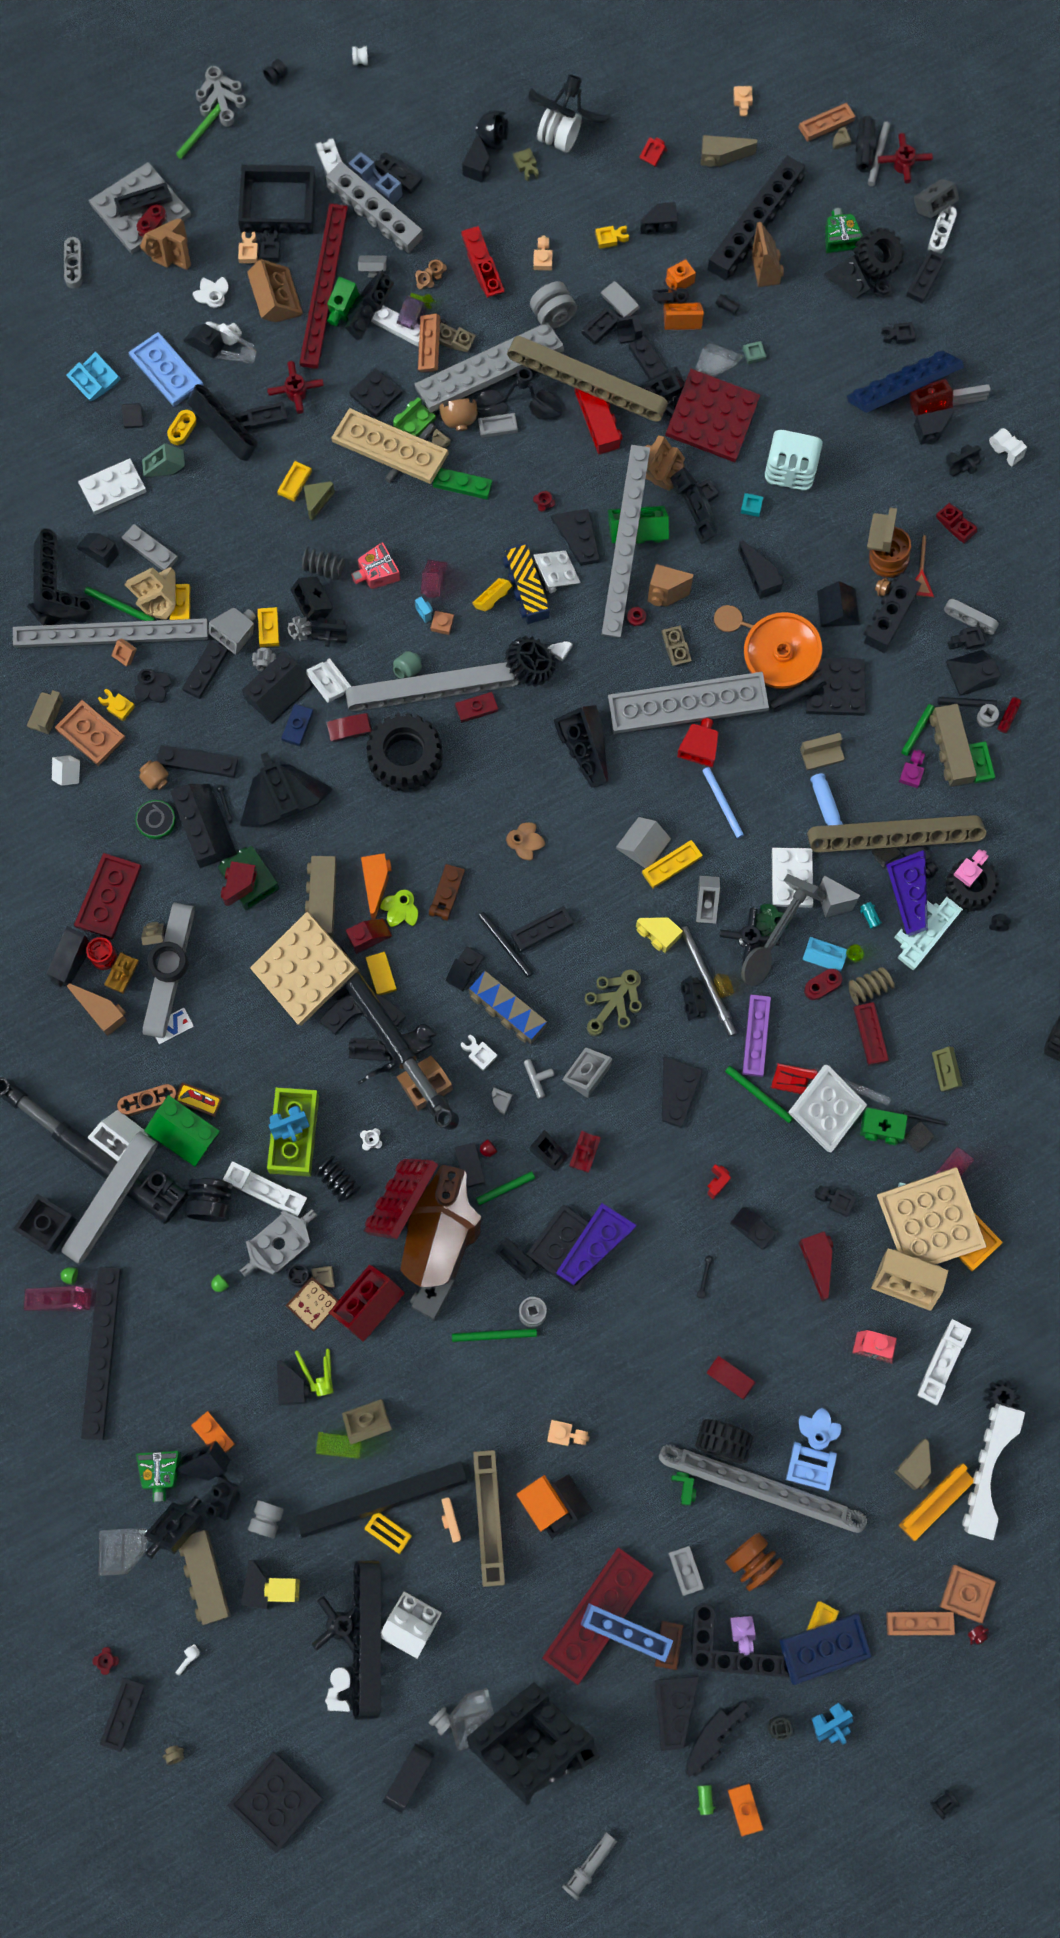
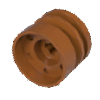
[869,527,911,577]
[724,1532,784,1592]

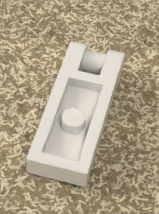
[316,138,342,175]

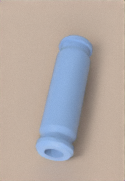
[810,773,843,825]

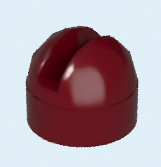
[480,1139,498,1157]

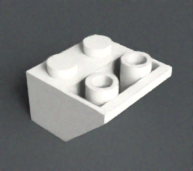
[88,1110,150,1162]
[381,1592,442,1659]

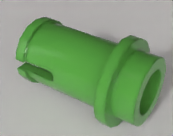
[697,1785,715,1815]

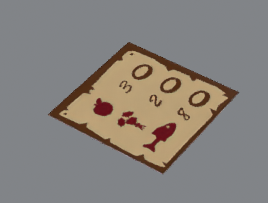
[285,1277,338,1332]

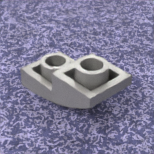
[600,281,640,317]

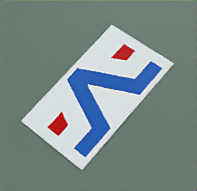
[156,1008,194,1044]

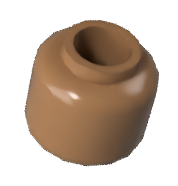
[139,760,169,790]

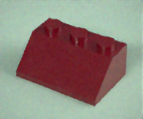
[328,1264,405,1342]

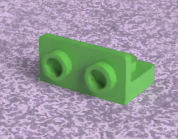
[393,397,436,437]

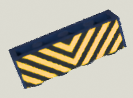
[502,543,550,624]

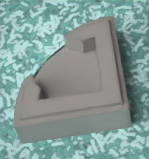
[492,1088,513,1115]

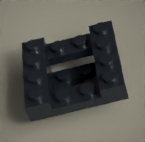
[466,1682,595,1806]

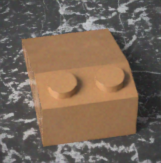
[752,222,784,287]

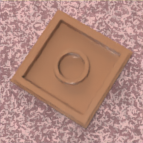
[940,1565,996,1624]

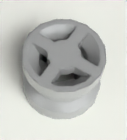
[976,704,999,728]
[428,1706,456,1735]

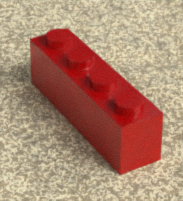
[575,388,622,455]

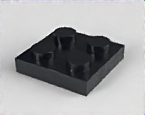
[349,368,402,418]

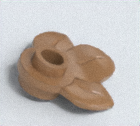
[506,822,545,860]

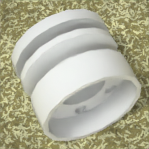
[537,108,582,153]

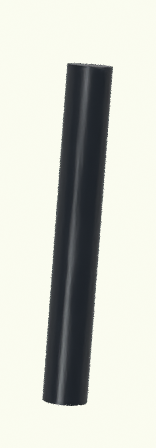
[937,697,997,707]

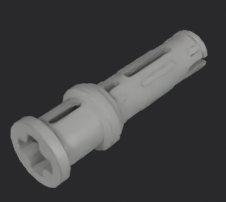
[562,1832,617,1901]

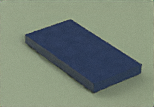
[779,1613,872,1685]

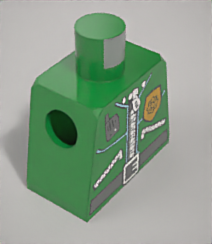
[825,208,863,253]
[136,1451,181,1502]

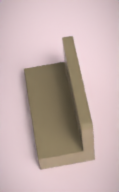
[867,508,897,552]
[27,690,64,734]
[800,733,844,770]

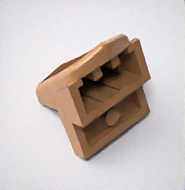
[140,219,191,270]
[645,436,685,491]

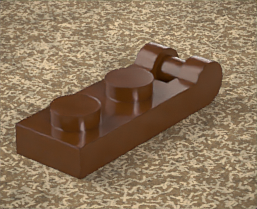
[428,864,465,921]

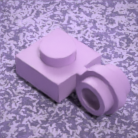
[730,1616,755,1655]

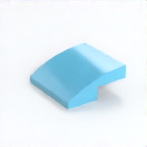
[66,352,121,401]

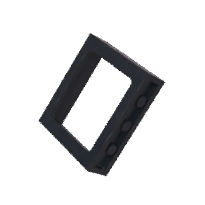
[238,164,316,234]

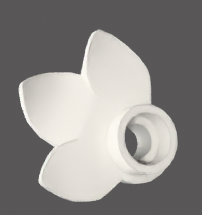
[193,277,228,308]

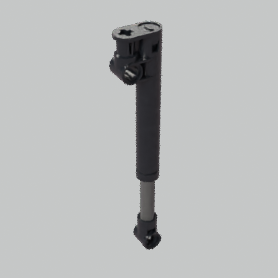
[331,946,459,1130]
[0,1077,189,1225]

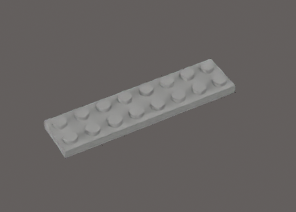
[414,322,564,413]
[608,672,769,734]

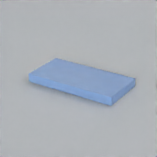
[129,332,204,407]

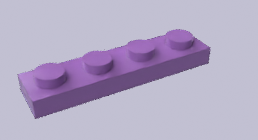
[742,995,771,1077]

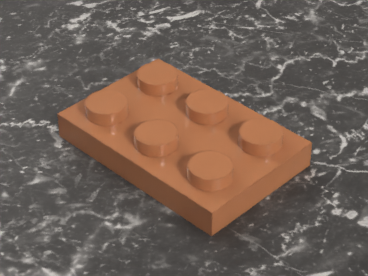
[55,700,126,766]

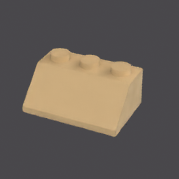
[871,1248,948,1311]

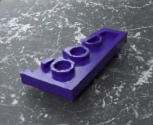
[886,850,928,937]
[556,1203,637,1286]

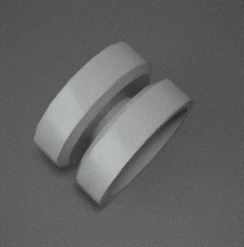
[530,281,577,329]

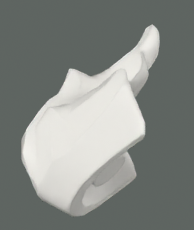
[205,321,242,345]

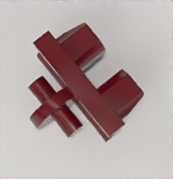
[569,1131,601,1173]

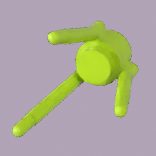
[295,1349,334,1396]

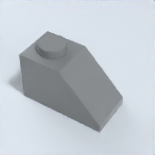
[696,876,720,923]

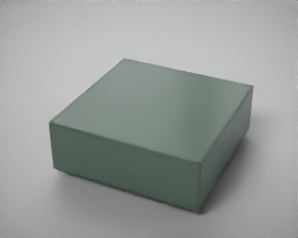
[743,341,766,364]

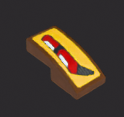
[175,1083,222,1117]

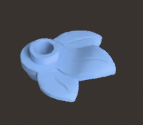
[799,1408,841,1450]

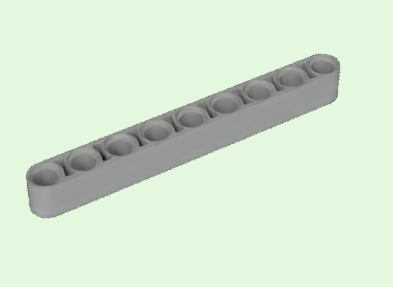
[345,662,519,711]

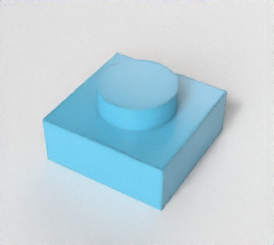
[415,596,433,623]

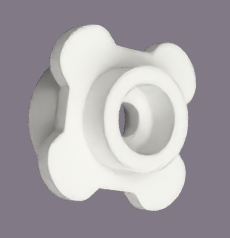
[360,1128,382,1151]

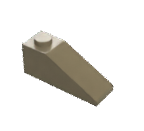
[701,135,757,167]

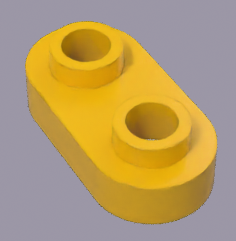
[167,410,197,445]

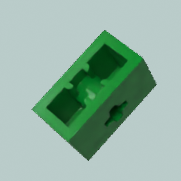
[860,1108,908,1145]

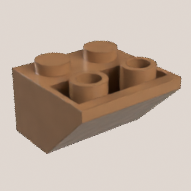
[396,1056,453,1111]

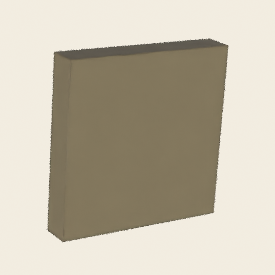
[342,1399,392,1444]

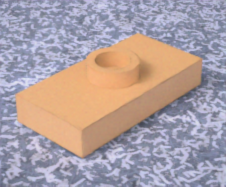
[442,1497,461,1543]

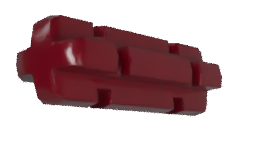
[997,697,1022,733]

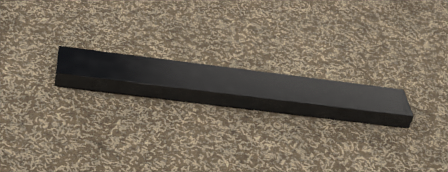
[296,1461,468,1538]

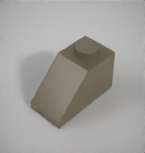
[894,1439,931,1490]

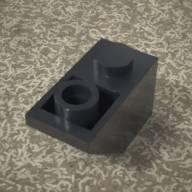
[640,202,678,235]

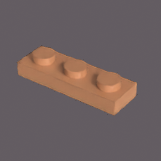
[799,103,855,142]
[418,314,440,373]
[886,1612,955,1635]

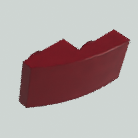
[936,503,977,543]
[327,713,372,742]
[706,1356,756,1400]

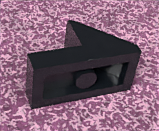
[445,946,484,991]
[730,1207,776,1250]

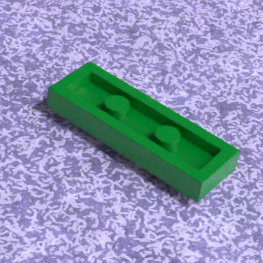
[433,468,492,500]

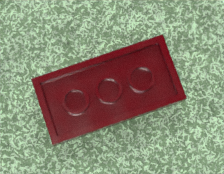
[74,853,142,939]

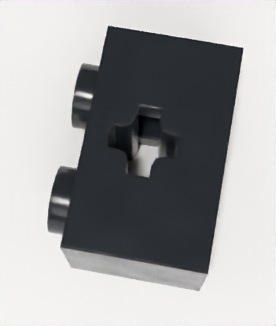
[290,576,333,621]

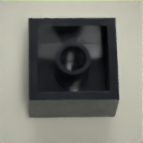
[13,1194,76,1255]

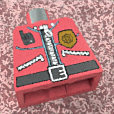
[351,542,400,589]
[852,1330,897,1364]

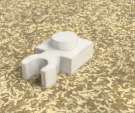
[461,1035,497,1071]

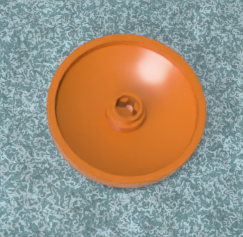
[744,612,822,689]

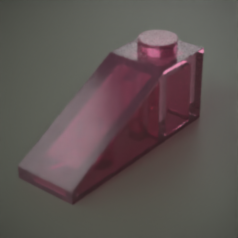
[24,1286,91,1311]

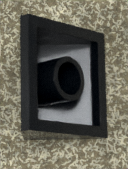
[817,581,860,627]

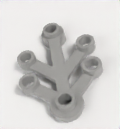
[196,66,246,127]

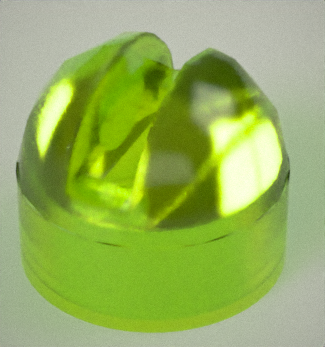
[846,944,864,962]

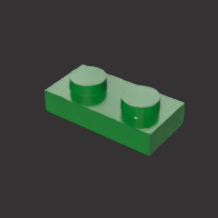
[968,741,995,784]

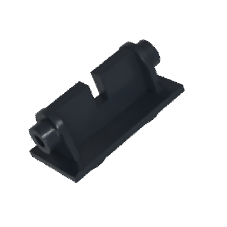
[681,976,707,1021]
[349,1038,390,1061]

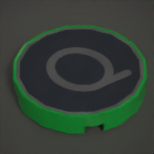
[135,800,176,839]

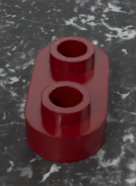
[136,205,167,237]
[804,969,842,1000]

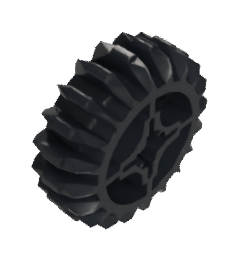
[504,635,556,687]

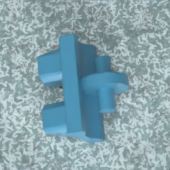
[269,1106,310,1142]
[812,1703,854,1745]

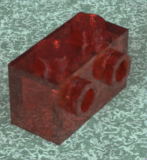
[910,379,953,417]

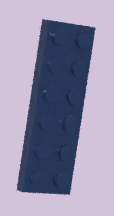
[847,351,964,413]

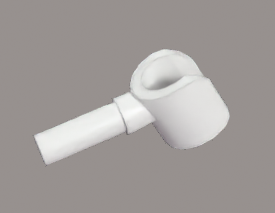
[176,1645,200,1675]

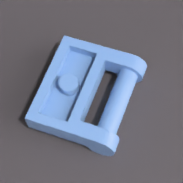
[786,1442,837,1491]

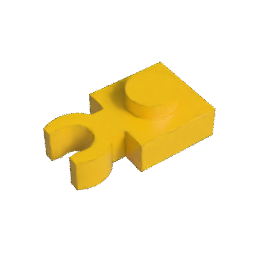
[595,226,629,249]
[98,689,135,722]

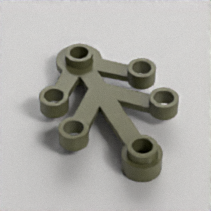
[584,970,642,1036]

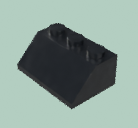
[242,651,313,724]

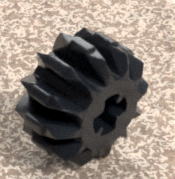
[983,1379,1021,1409]

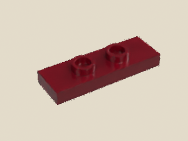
[854,1002,889,1066]

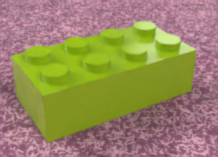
[267,1088,319,1177]

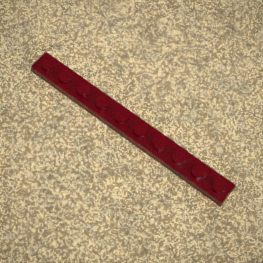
[299,204,348,369]

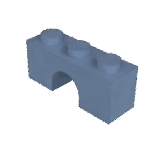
[348,152,402,205]

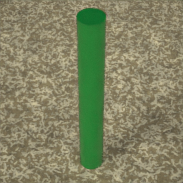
[901,704,935,756]
[476,1171,535,1205]

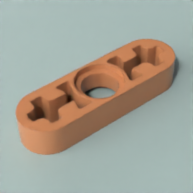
[117,1084,177,1116]

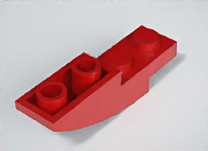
[461,226,504,298]

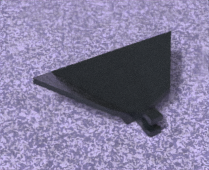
[240,752,332,827]

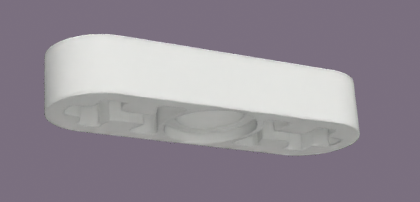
[928,206,957,254]

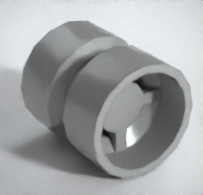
[519,1297,547,1328]
[248,1500,284,1539]

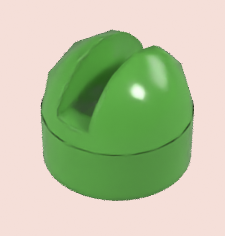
[61,1267,78,1285]
[211,1274,229,1292]

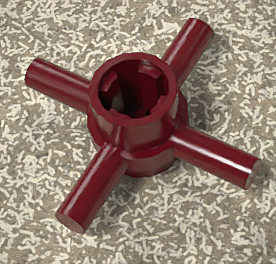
[877,133,933,184]
[267,361,324,414]

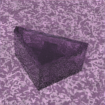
[396,296,427,330]

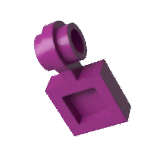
[899,749,925,788]

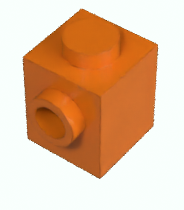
[666,259,696,290]

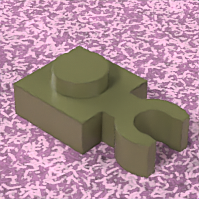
[513,148,538,182]

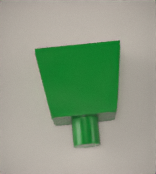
[327,276,360,326]

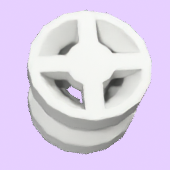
[352,46,368,66]

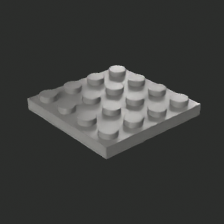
[89,162,191,254]

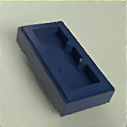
[281,704,313,746]

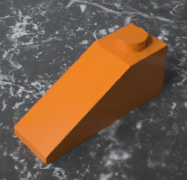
[361,853,392,920]

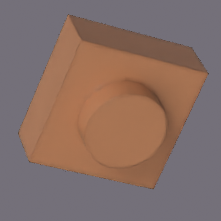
[431,611,454,635]
[111,638,137,666]

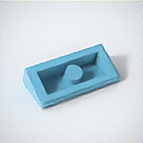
[803,937,848,972]

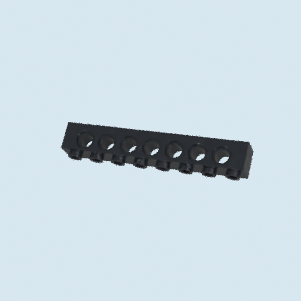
[708,155,805,281]

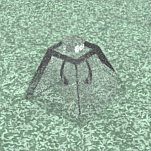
[695,342,744,377]
[99,1529,147,1576]
[448,1688,494,1751]

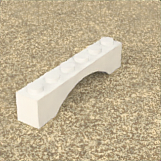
[963,1403,1025,1540]

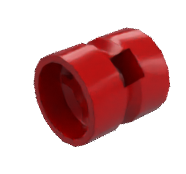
[86,937,117,970]

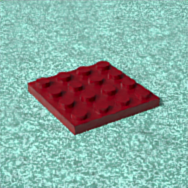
[665,369,760,462]
[364,1159,438,1239]

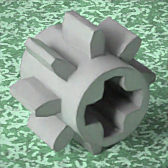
[288,616,312,641]
[252,648,276,672]

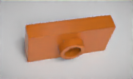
[728,1783,763,1836]

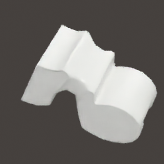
[989,428,1027,467]
[325,1667,351,1711]

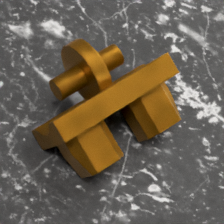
[104,952,139,994]

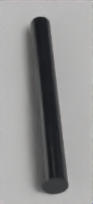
[478,912,533,978]

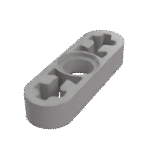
[64,237,82,289]
[944,599,999,635]

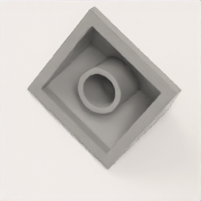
[616,817,671,869]
[818,876,860,917]
[562,1047,613,1098]

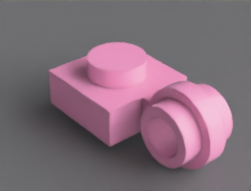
[954,849,989,887]

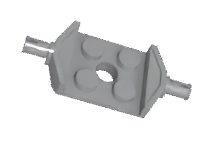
[240,1209,317,1277]

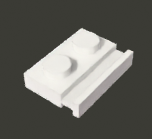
[306,658,351,703]

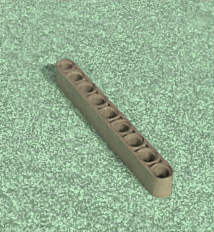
[507,336,668,422]
[807,815,987,852]

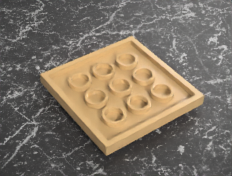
[250,912,359,1026]
[877,1167,987,1265]

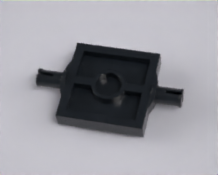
[144,1496,204,1559]

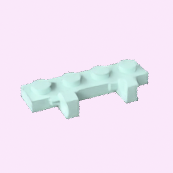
[894,897,962,970]

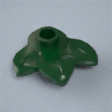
[755,904,789,936]

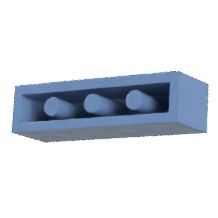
[581,1603,673,1662]

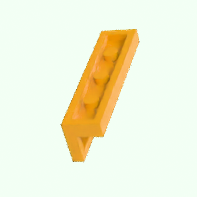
[899,1464,973,1541]

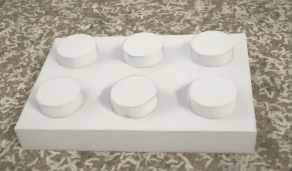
[78,459,146,515]
[772,848,813,908]

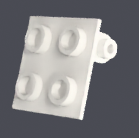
[534,550,581,593]

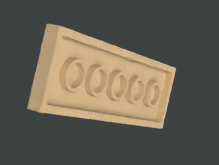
[331,408,449,484]

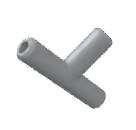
[524,1059,554,1099]

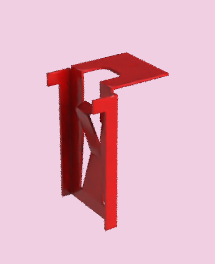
[770,1063,818,1094]

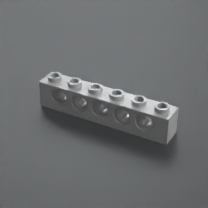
[326,161,423,254]

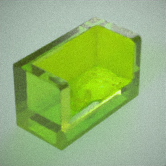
[316,1432,363,1460]

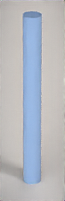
[703,767,744,839]

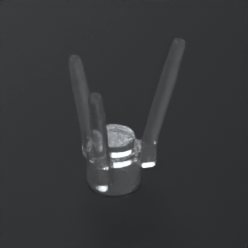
[214,328,257,364]

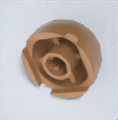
[439,399,478,432]

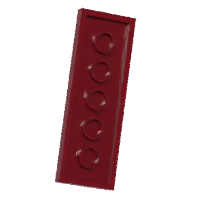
[542,1547,654,1685]

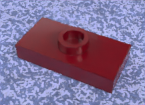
[455,692,498,723]

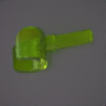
[410,293,436,309]

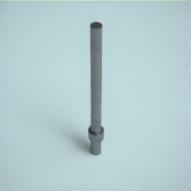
[681,926,737,1037]

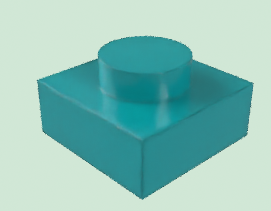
[741,493,763,517]

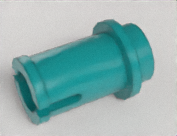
[860,902,882,929]

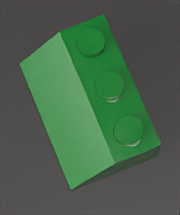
[608,505,669,544]
[144,1095,220,1167]

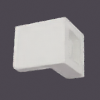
[52,755,80,786]

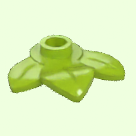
[380,890,418,927]

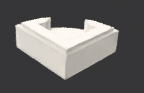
[547,641,573,662]

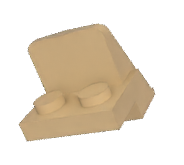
[125,567,176,620]

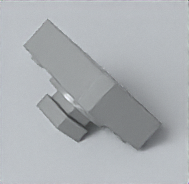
[358,256,387,277]

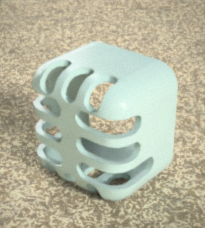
[765,430,823,491]

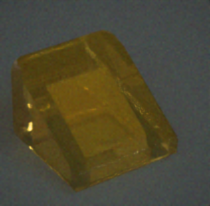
[714,973,734,998]

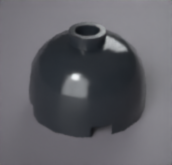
[476,110,509,149]

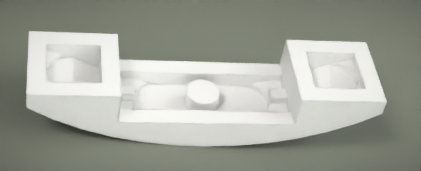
[223,1161,307,1217]
[917,1319,971,1405]

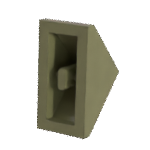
[304,481,335,520]

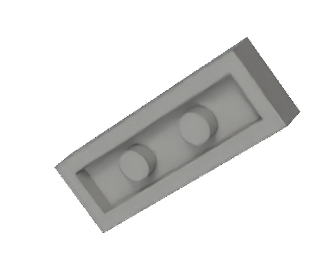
[121,524,178,571]

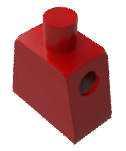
[677,718,718,768]

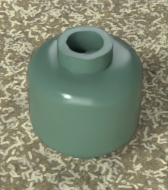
[393,651,422,679]

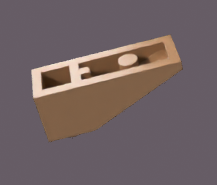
[67,984,126,1036]

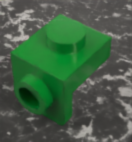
[671,1472,696,1506]

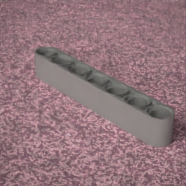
[143,902,195,1038]
[62,1131,158,1264]

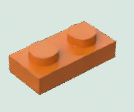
[191,1411,236,1453]

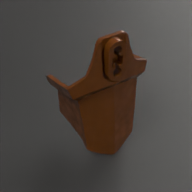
[400,1165,482,1287]

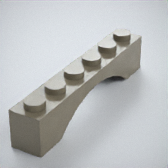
[473,1450,505,1587]

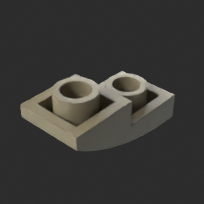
[439,323,476,352]
[661,625,692,666]

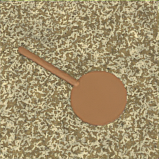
[714,605,754,632]

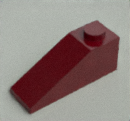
[799,1231,833,1302]

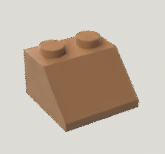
[648,564,694,607]

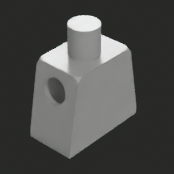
[208,608,256,655]

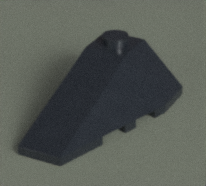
[553,705,608,788]

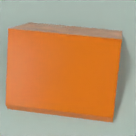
[664,303,704,330]
[516,1475,568,1532]

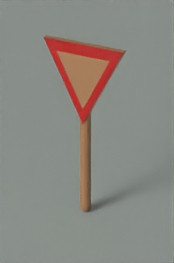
[915,535,934,597]

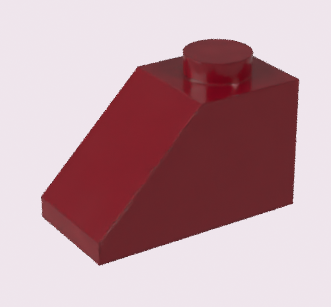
[346,918,392,954]

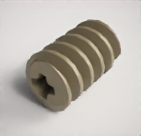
[849,967,895,1005]

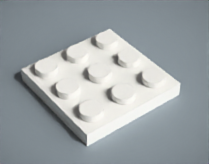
[788,1065,867,1153]

